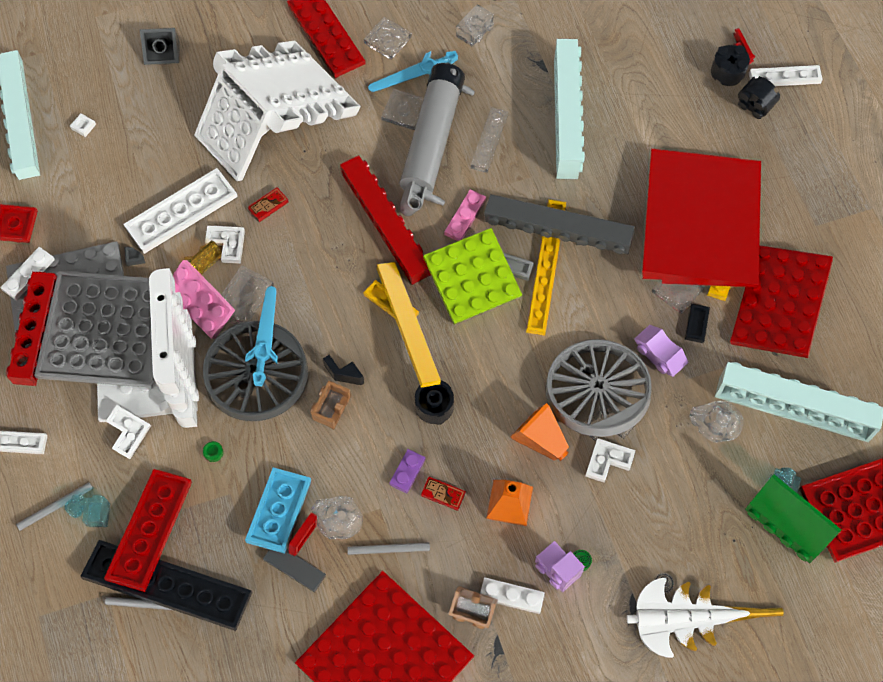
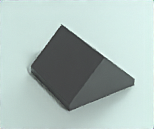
[140,28,180,65]

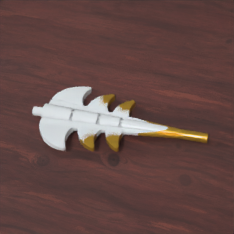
[627,578,784,658]

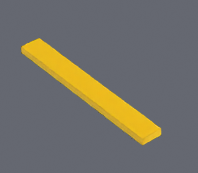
[526,199,566,336]
[377,262,441,388]

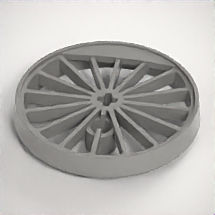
[545,339,651,437]

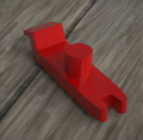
[733,28,755,65]

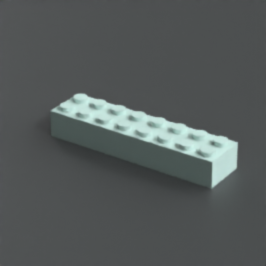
[554,39,585,179]
[715,362,883,443]

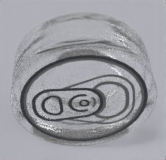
[653,573,674,595]

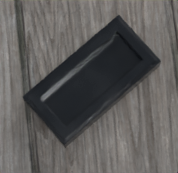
[685,303,710,343]

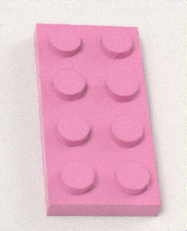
[173,260,235,339]

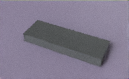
[263,549,326,593]

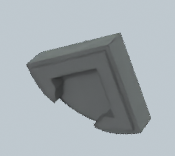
[124,247,146,266]

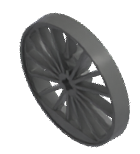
[203,321,308,421]

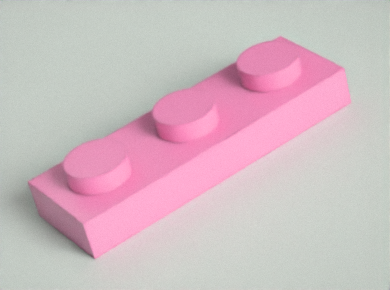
[444,189,486,241]

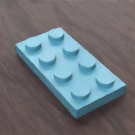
[245,468,311,554]

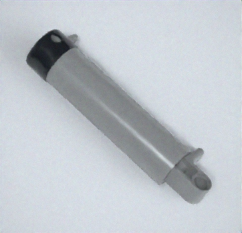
[399,63,475,216]

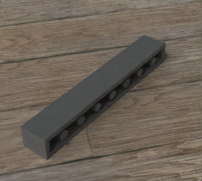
[484,194,635,254]

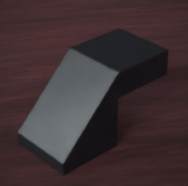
[323,355,364,385]

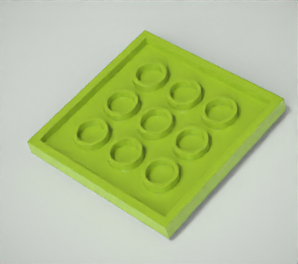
[423,228,522,325]

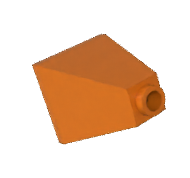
[510,403,569,461]
[486,480,533,526]

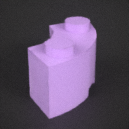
[634,325,689,377]

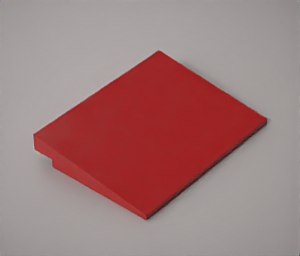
[642,148,761,287]

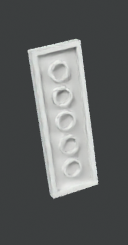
[124,168,238,254]

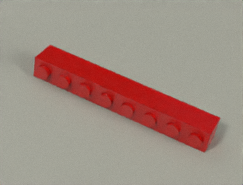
[340,155,431,285]

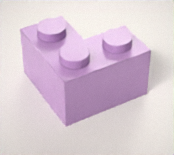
[535,541,585,593]

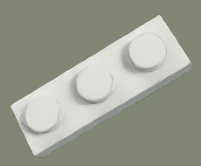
[0,247,55,301]
[480,577,545,614]

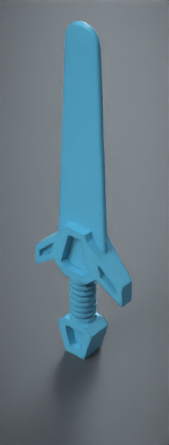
[368,51,458,92]
[245,286,278,386]

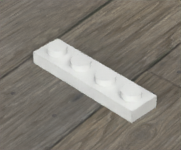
[749,65,823,86]

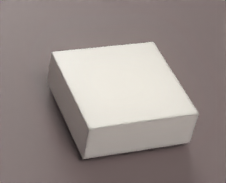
[70,113,96,137]

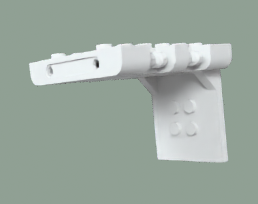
[194,40,361,181]
[97,268,199,428]

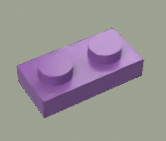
[389,449,426,494]

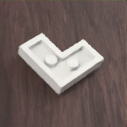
[205,226,245,264]
[106,404,151,459]
[585,438,636,483]

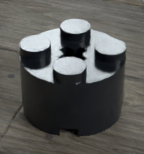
[711,45,750,86]
[738,76,780,119]
[415,380,454,425]

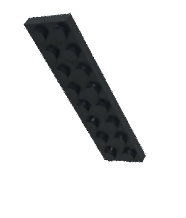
[81,540,252,631]

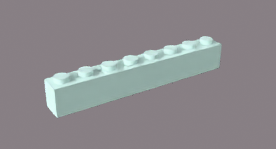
[0,50,40,180]

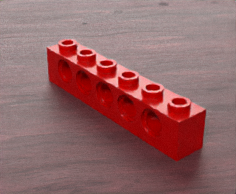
[6,271,57,386]

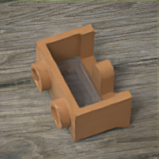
[310,381,351,430]
[448,586,498,629]

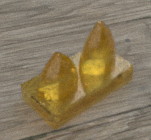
[184,240,222,275]

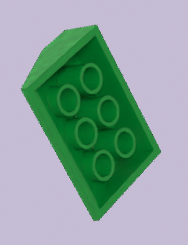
[745,474,841,564]

